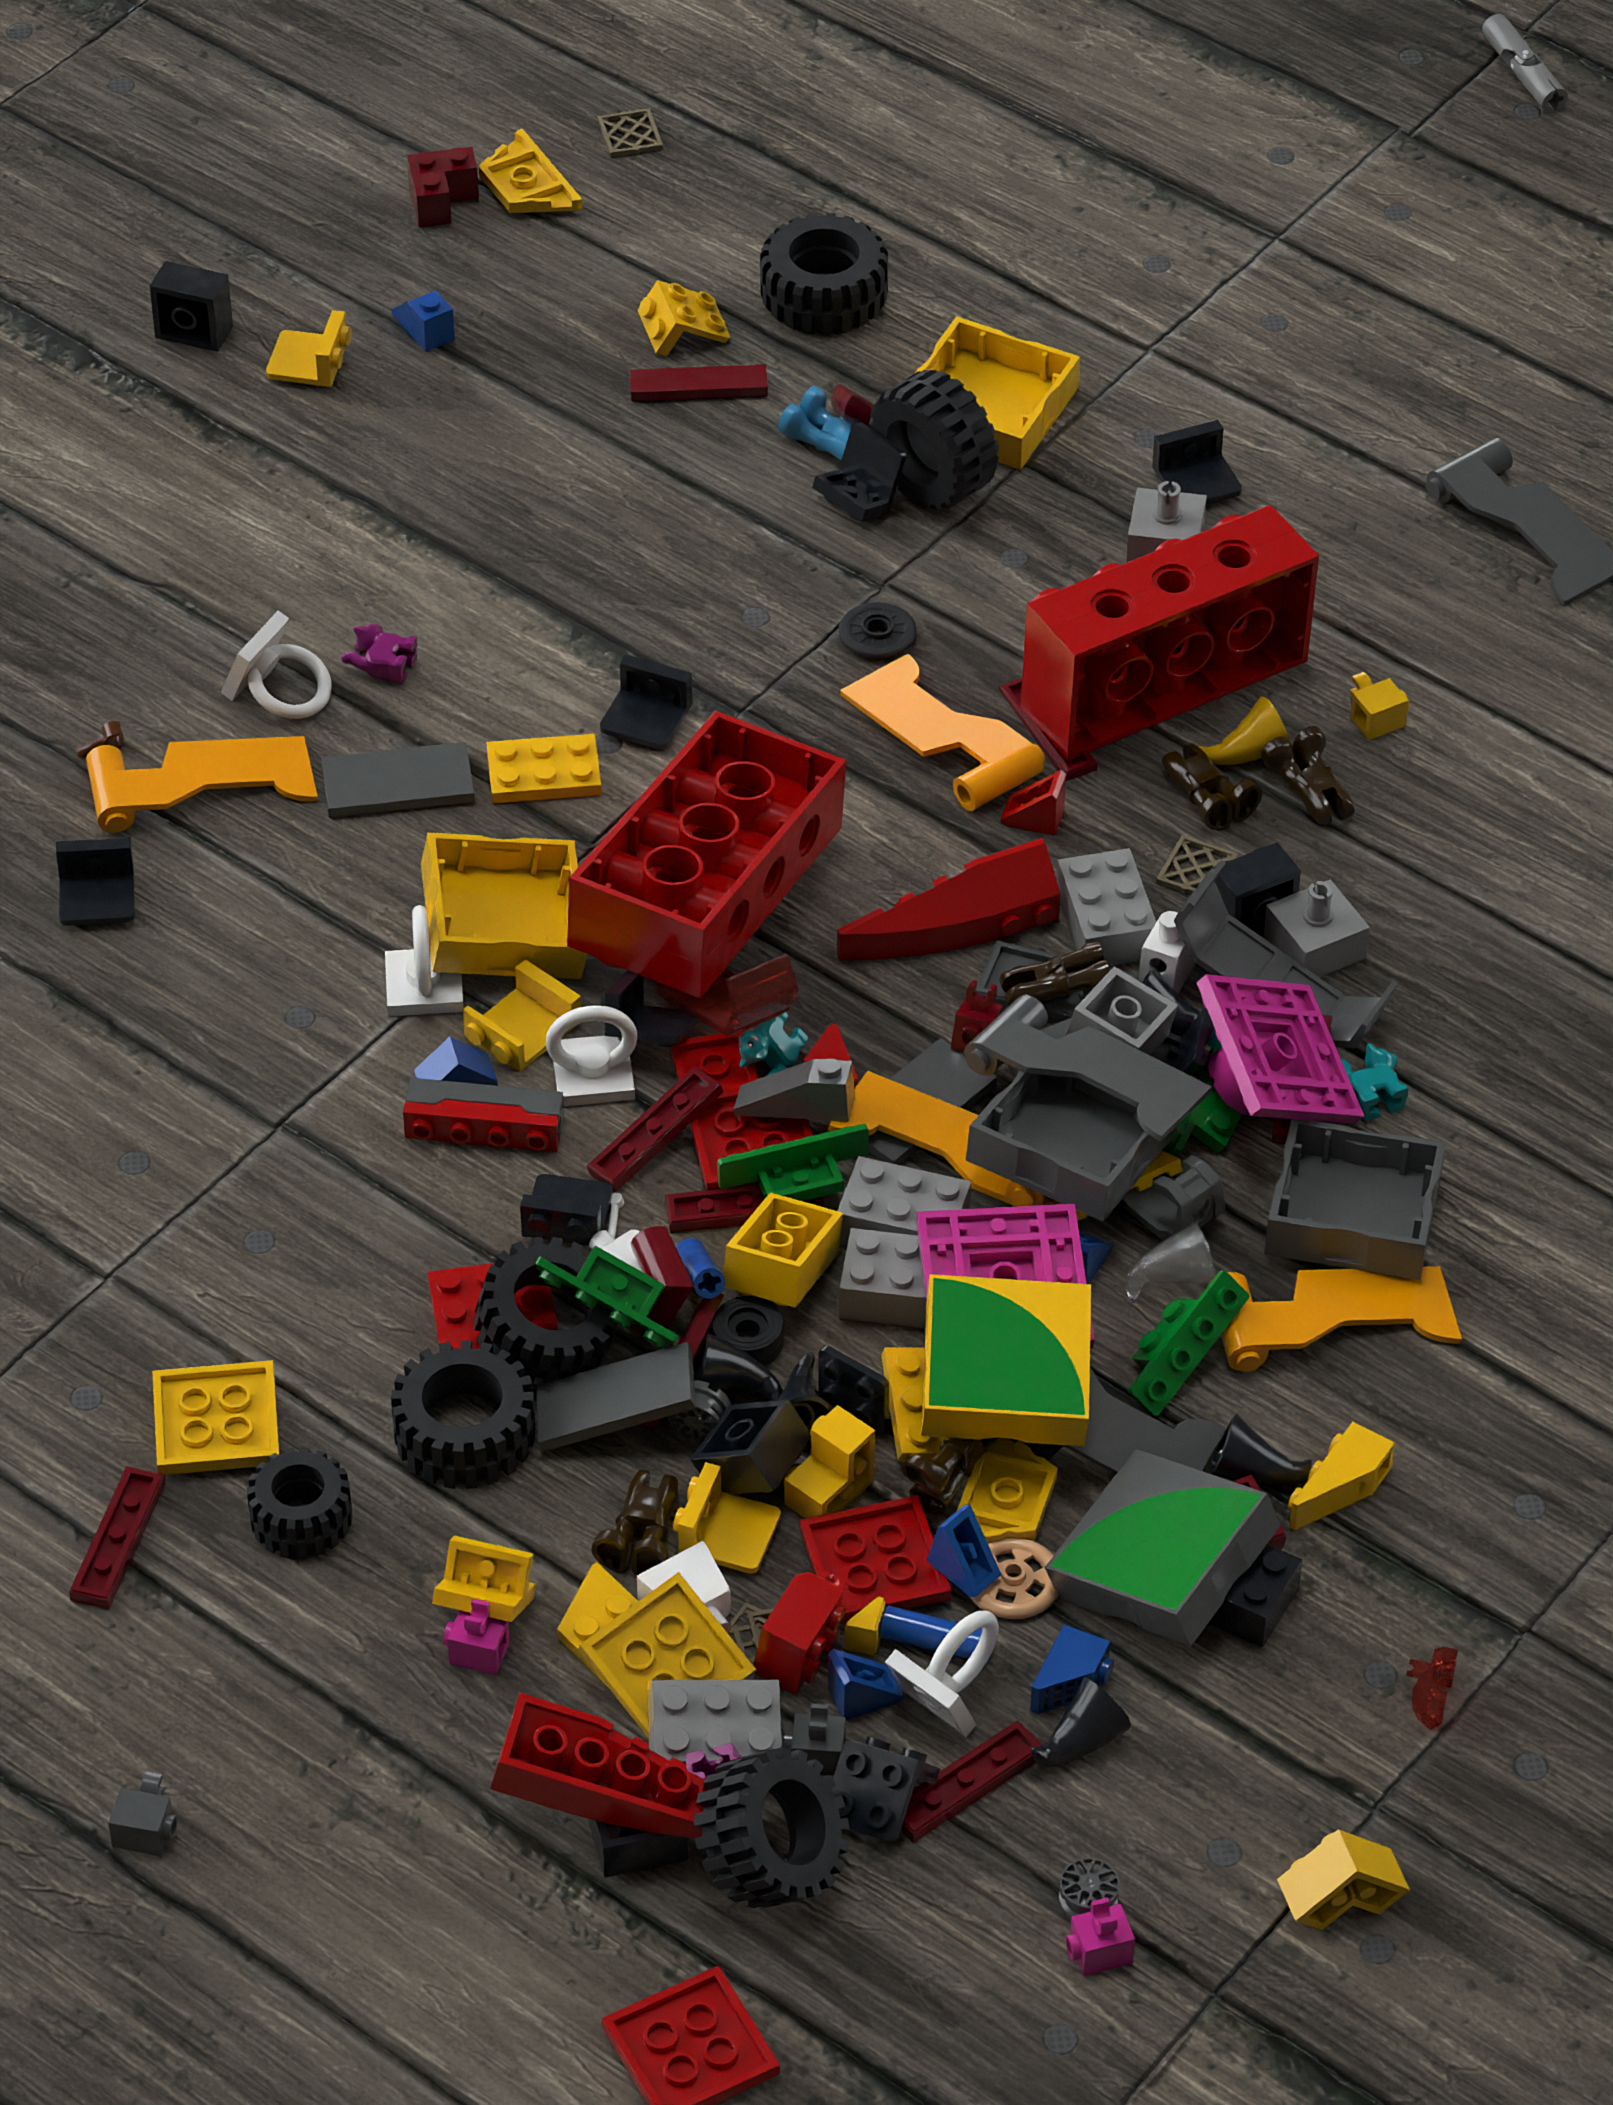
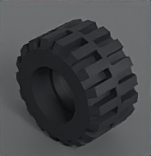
[247,1447,352,1559]

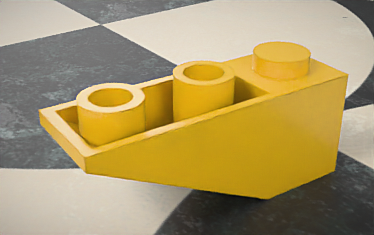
[1288,1421,1395,1530]

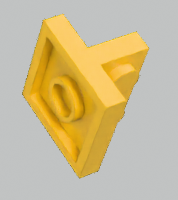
[432,1535,536,1622]

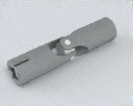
[1482,14,1568,113]

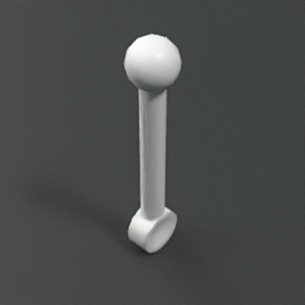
[608,1193,624,1239]

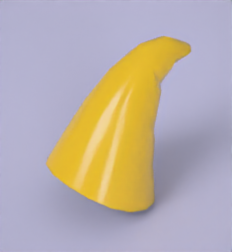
[1199,696,1291,765]

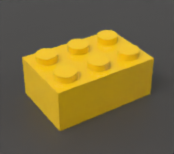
[723,1192,843,1308]

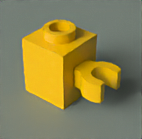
[1349,672,1409,740]

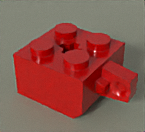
[753,1570,846,1695]

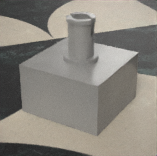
[1126,481,1207,563]
[1264,879,1370,977]
[1067,966,1178,1055]

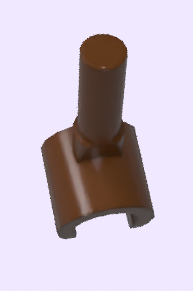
[75,721,124,758]

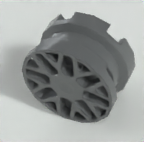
[668,1380,731,1442]
[1058,1857,1120,1922]

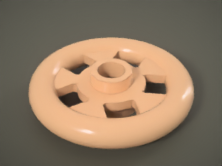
[970,1538,1059,1620]

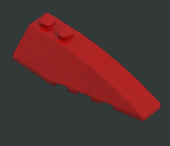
[837,838,1060,960]
[490,1692,708,1838]

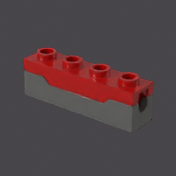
[403,1078,564,1152]

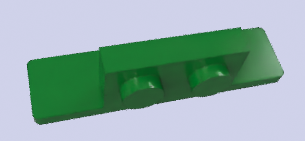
[1162,1046,1242,1156]
[717,1124,869,1201]
[535,1245,679,1349]
[1128,1271,1249,1416]

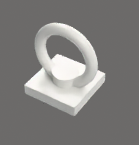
[221,610,332,719]
[385,905,464,1016]
[546,1006,637,1107]
[885,1611,999,1737]

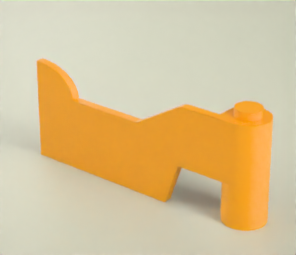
[840,654,1045,811]
[86,736,318,833]
[828,1071,1047,1207]
[1210,1266,1462,1372]

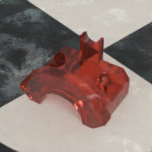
[1406,1647,1458,1730]

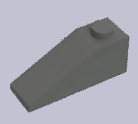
[734,1059,855,1121]

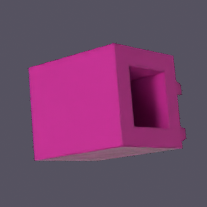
[443,1599,510,1675]
[1065,1897,1135,1976]

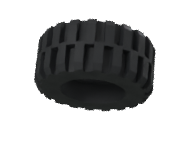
[760,213,888,335]
[869,370,999,510]

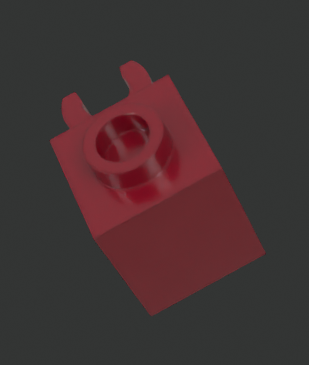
[951,980,1003,1051]

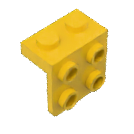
[637,280,730,356]
[266,310,351,387]
[673,1462,781,1574]

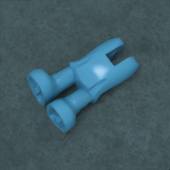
[778,385,852,460]

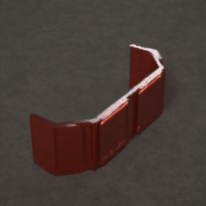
[652,954,798,1036]

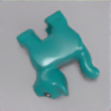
[739,1006,808,1076]
[1340,1043,1408,1121]

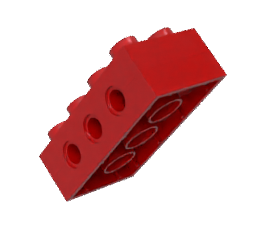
[1020,504,1319,761]
[567,711,846,999]

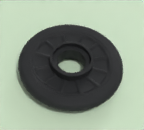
[838,602,917,659]

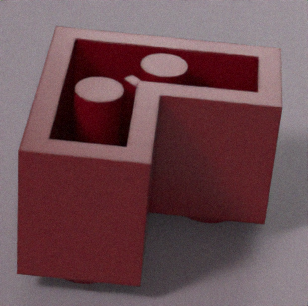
[407,147,479,227]

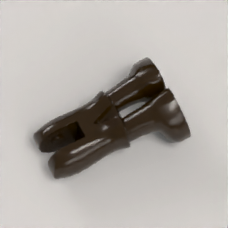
[1261,726,1355,826]
[1162,743,1262,831]
[999,941,1110,1007]
[901,1438,998,1515]
[591,1470,678,1576]

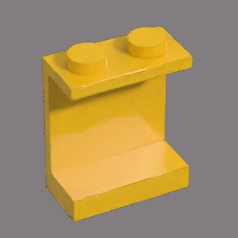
[463,959,581,1072]

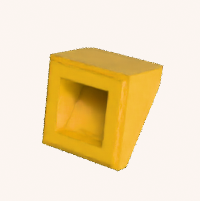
[844,1597,885,1655]

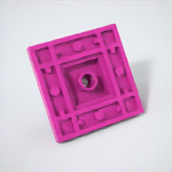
[1196,974,1364,1124]
[916,1204,1095,1348]

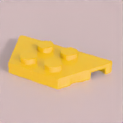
[478,128,583,213]
[957,1438,1058,1543]
[557,1562,638,1688]

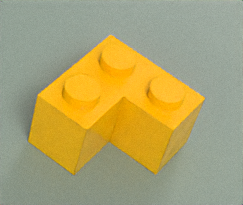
[784,1405,875,1519]
[1277,1829,1410,1930]

